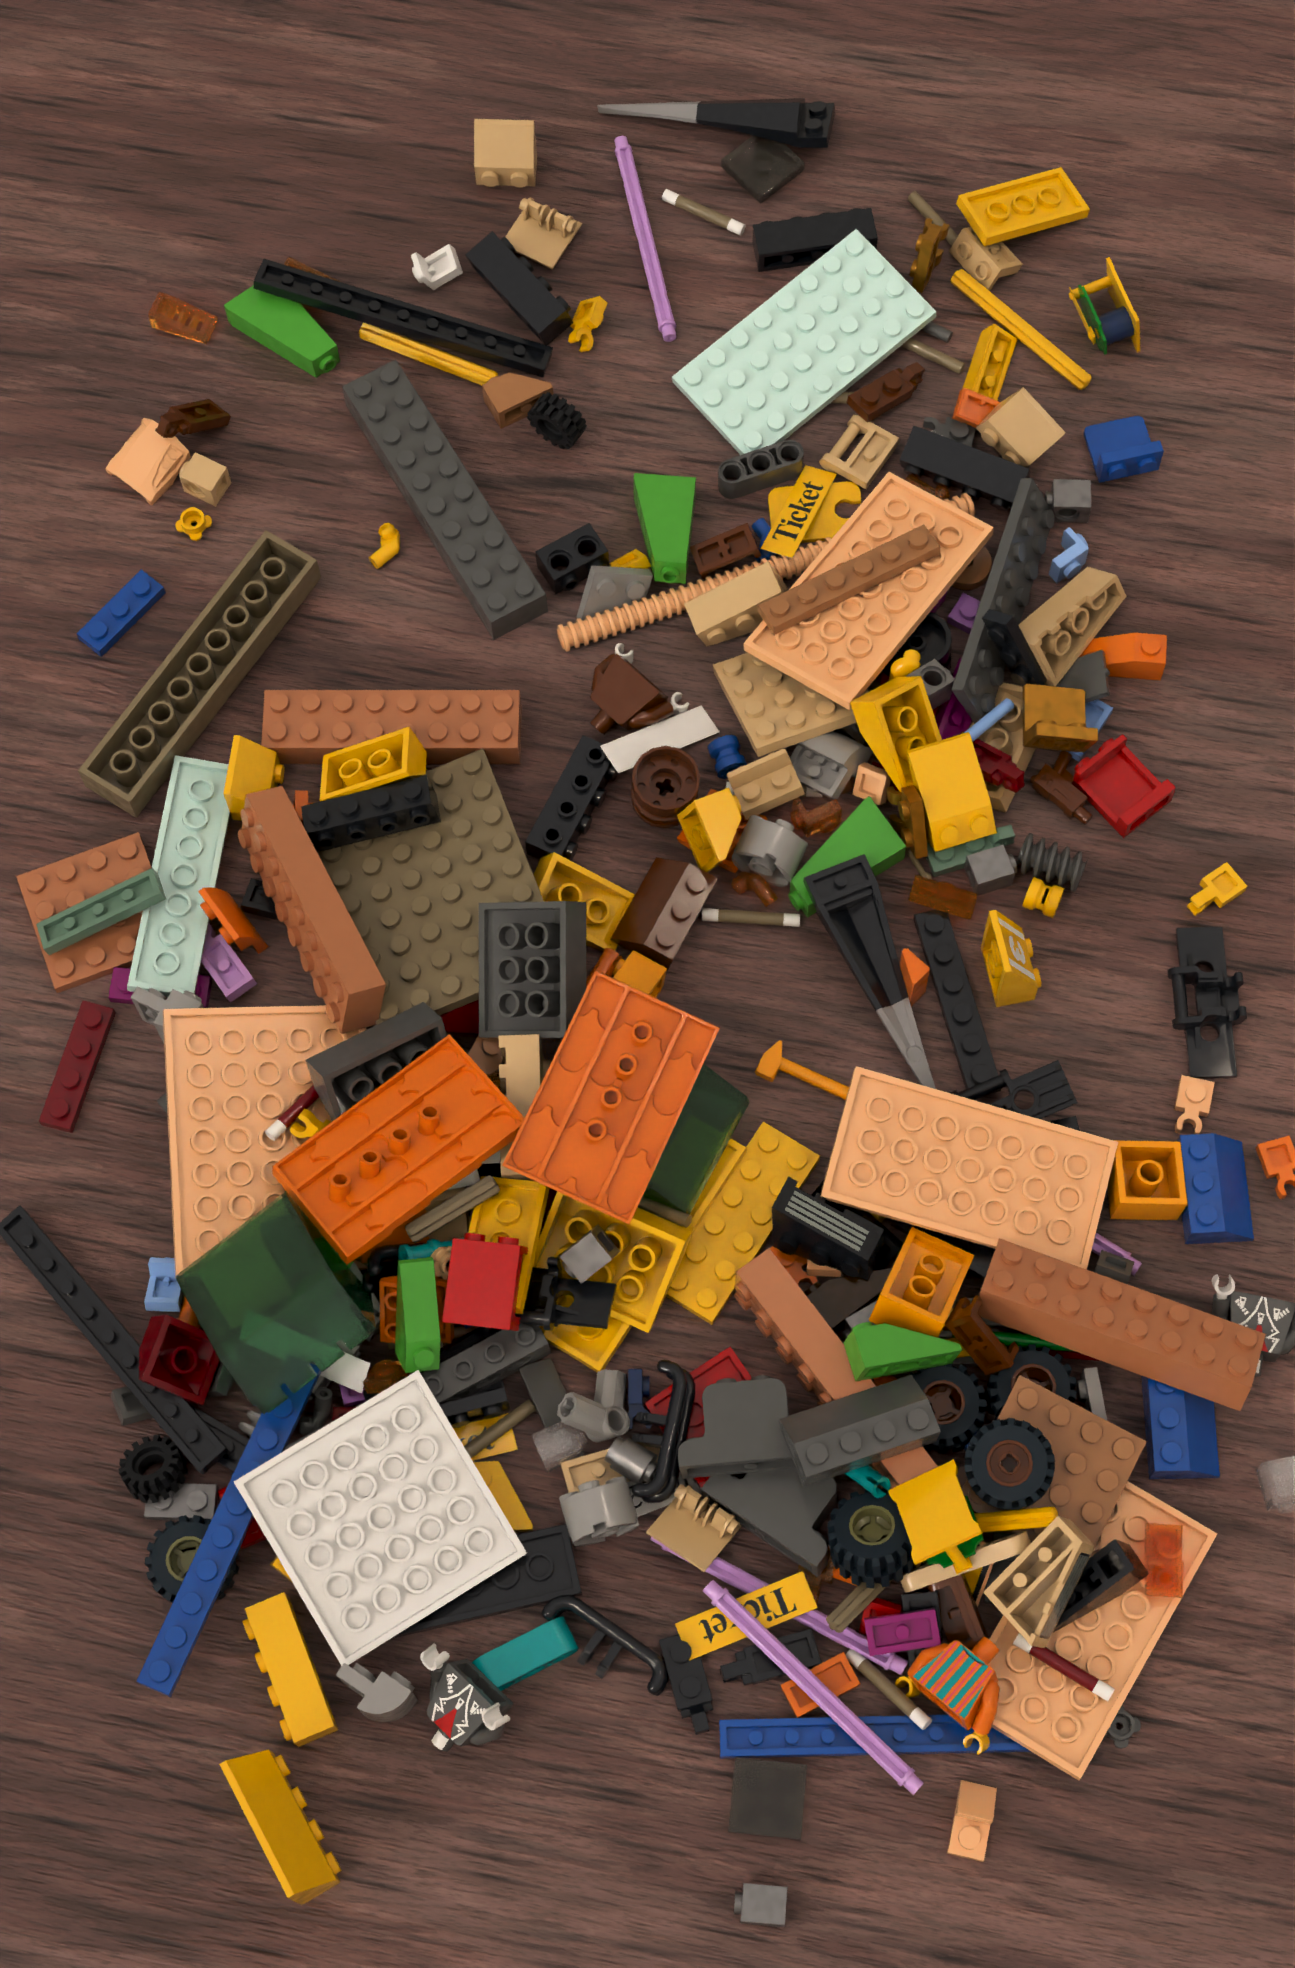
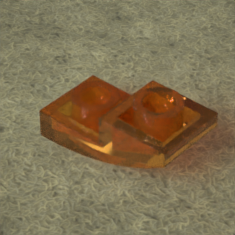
[1144,1523,1184,1598]

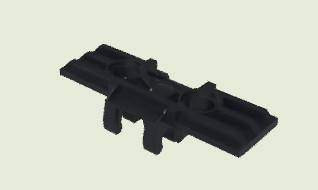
[1167,927,1247,1079]
[950,1060,1078,1119]
[515,1257,617,1330]

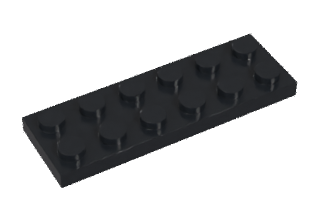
[391,1524,582,1639]

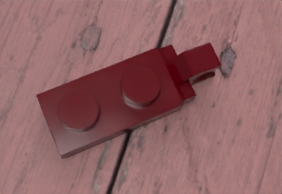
[958,731,1025,793]

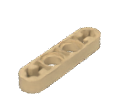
[901,1530,1031,1593]

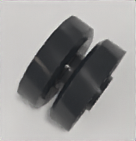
[883,612,952,676]

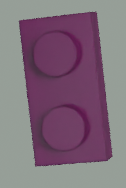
[864,1608,941,1656]

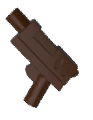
[1030,751,1093,825]

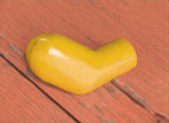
[368,523,400,569]
[889,649,921,681]

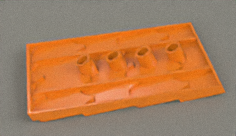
[502,970,720,1225]
[272,1034,524,1265]

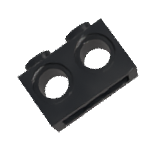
[535,523,609,595]

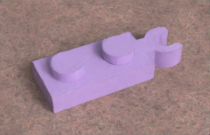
[201,924,257,1003]

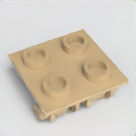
[505,197,582,270]
[646,1484,741,1572]

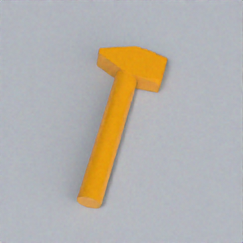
[755,1040,849,1100]

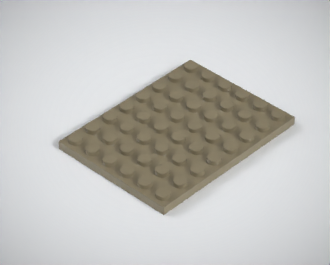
[317,749,544,1025]

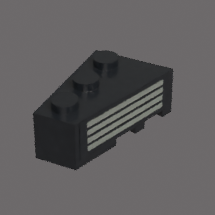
[772,1176,884,1280]

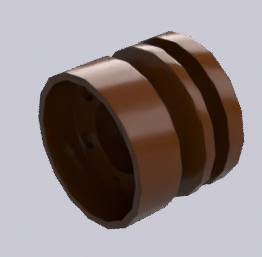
[631,746,700,828]

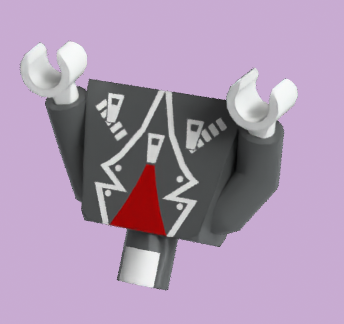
[1211,1274,1295,1377]
[420,1643,514,1752]

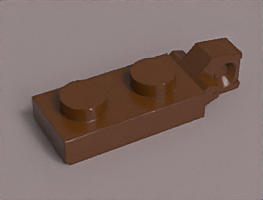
[847,362,925,423]
[155,399,231,438]

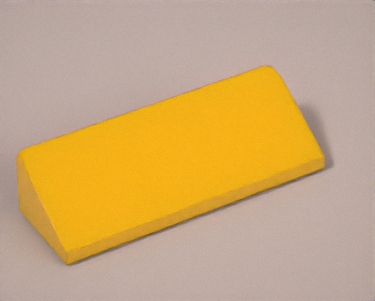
[962,324,1017,401]

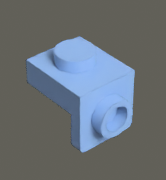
[1049,527,1089,583]
[144,1257,186,1312]

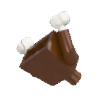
[590,643,689,735]

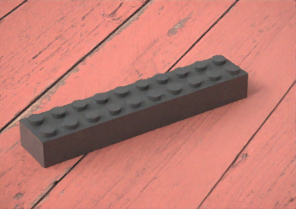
[342,359,548,640]

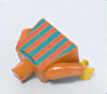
[895,1636,1000,1755]

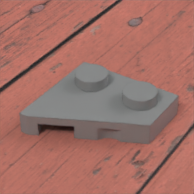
[576,566,653,620]

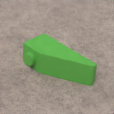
[395,1257,441,1373]
[843,1322,962,1382]

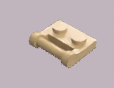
[819,415,900,489]

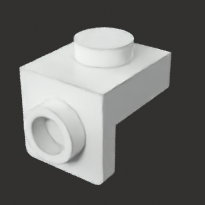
[411,244,463,290]

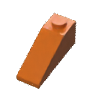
[1078,632,1167,681]

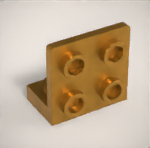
[1022,684,1098,753]

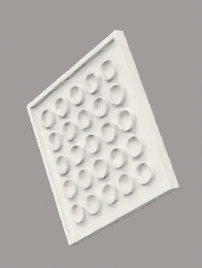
[234,1370,527,1666]

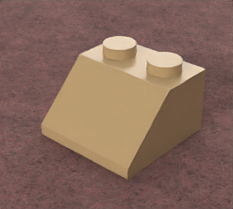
[474,119,537,188]
[976,387,1066,467]

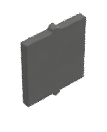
[1056,650,1110,703]

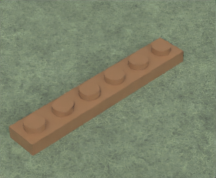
[758,524,940,635]

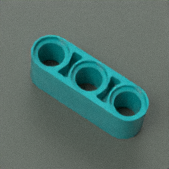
[472,1616,579,1691]

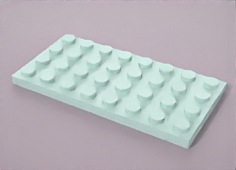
[672,229,937,455]

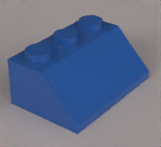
[1177,1133,1254,1244]
[1141,1376,1220,1479]

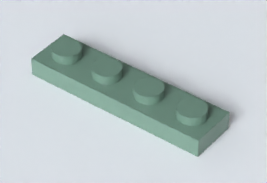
[36,868,166,955]

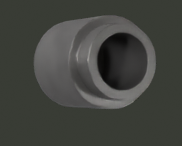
[605,1436,657,1484]

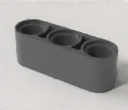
[718,440,804,499]

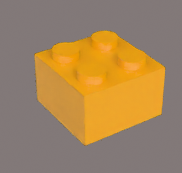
[1107,1140,1187,1220]

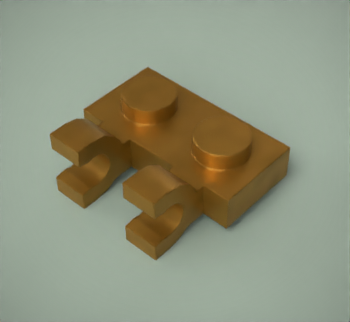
[909,218,950,293]
[886,785,928,859]

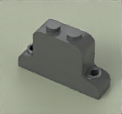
[678,1375,796,1479]
[701,1469,838,1577]

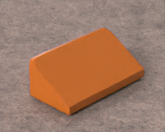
[900,948,930,1007]

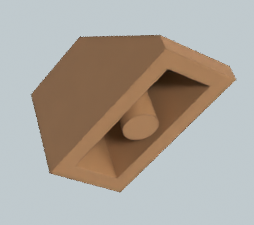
[482,372,554,429]

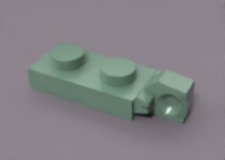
[926,825,1015,877]

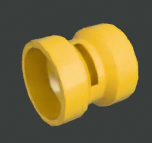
[1022,877,1065,918]

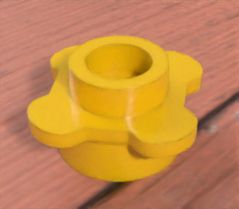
[175,507,212,541]

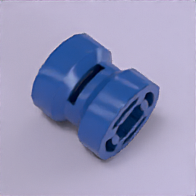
[708,735,747,779]

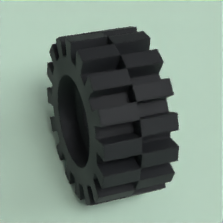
[527,392,587,449]
[119,1435,188,1503]

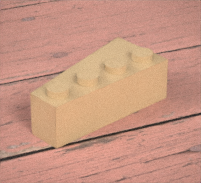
[1018,567,1127,687]
[498,1034,551,1181]

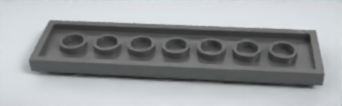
[951,478,1055,724]

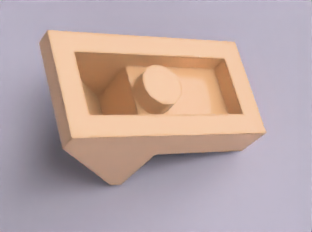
[947,1780,997,1862]

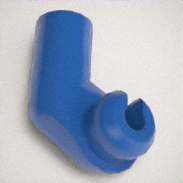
[751,518,776,563]

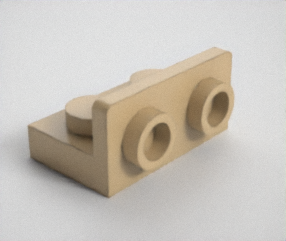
[949,227,1023,290]
[727,749,805,820]

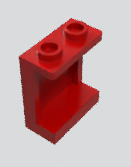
[1072,734,1176,838]
[442,1233,528,1331]

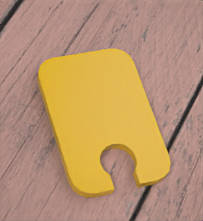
[768,481,861,543]

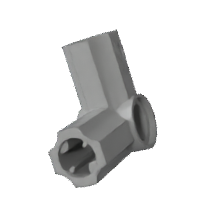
[557,1369,630,1443]

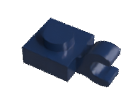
[628,1369,652,1429]

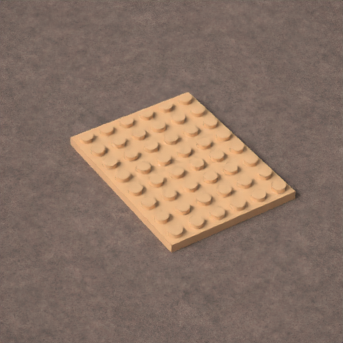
[163,1005,367,1279]

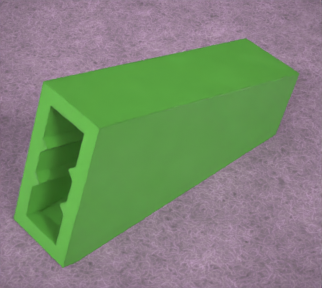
[224,285,340,378]
[634,473,696,584]
[788,796,906,918]

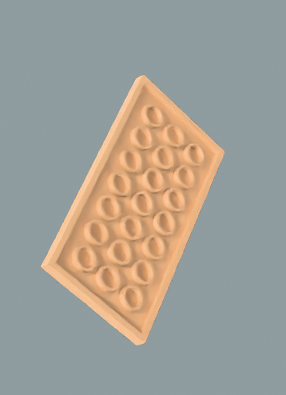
[744,472,994,710]
[820,1066,1118,1270]
[988,1481,1217,1781]

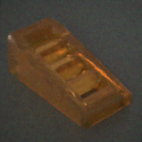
[148,292,218,345]

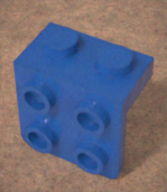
[1083,416,1164,483]

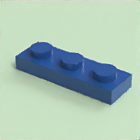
[76,569,166,657]

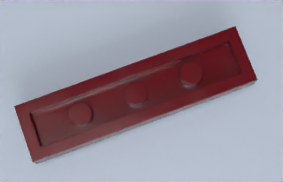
[39,1000,116,1133]

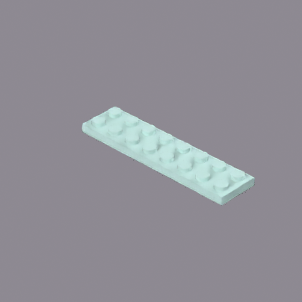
[127,755,230,998]

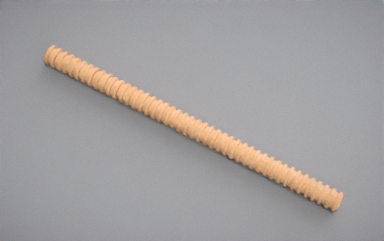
[557,493,975,652]

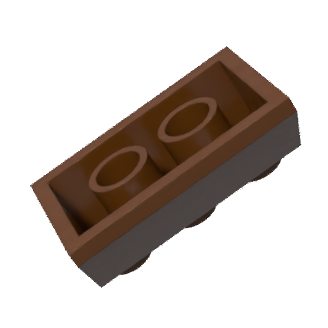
[610,857,718,971]

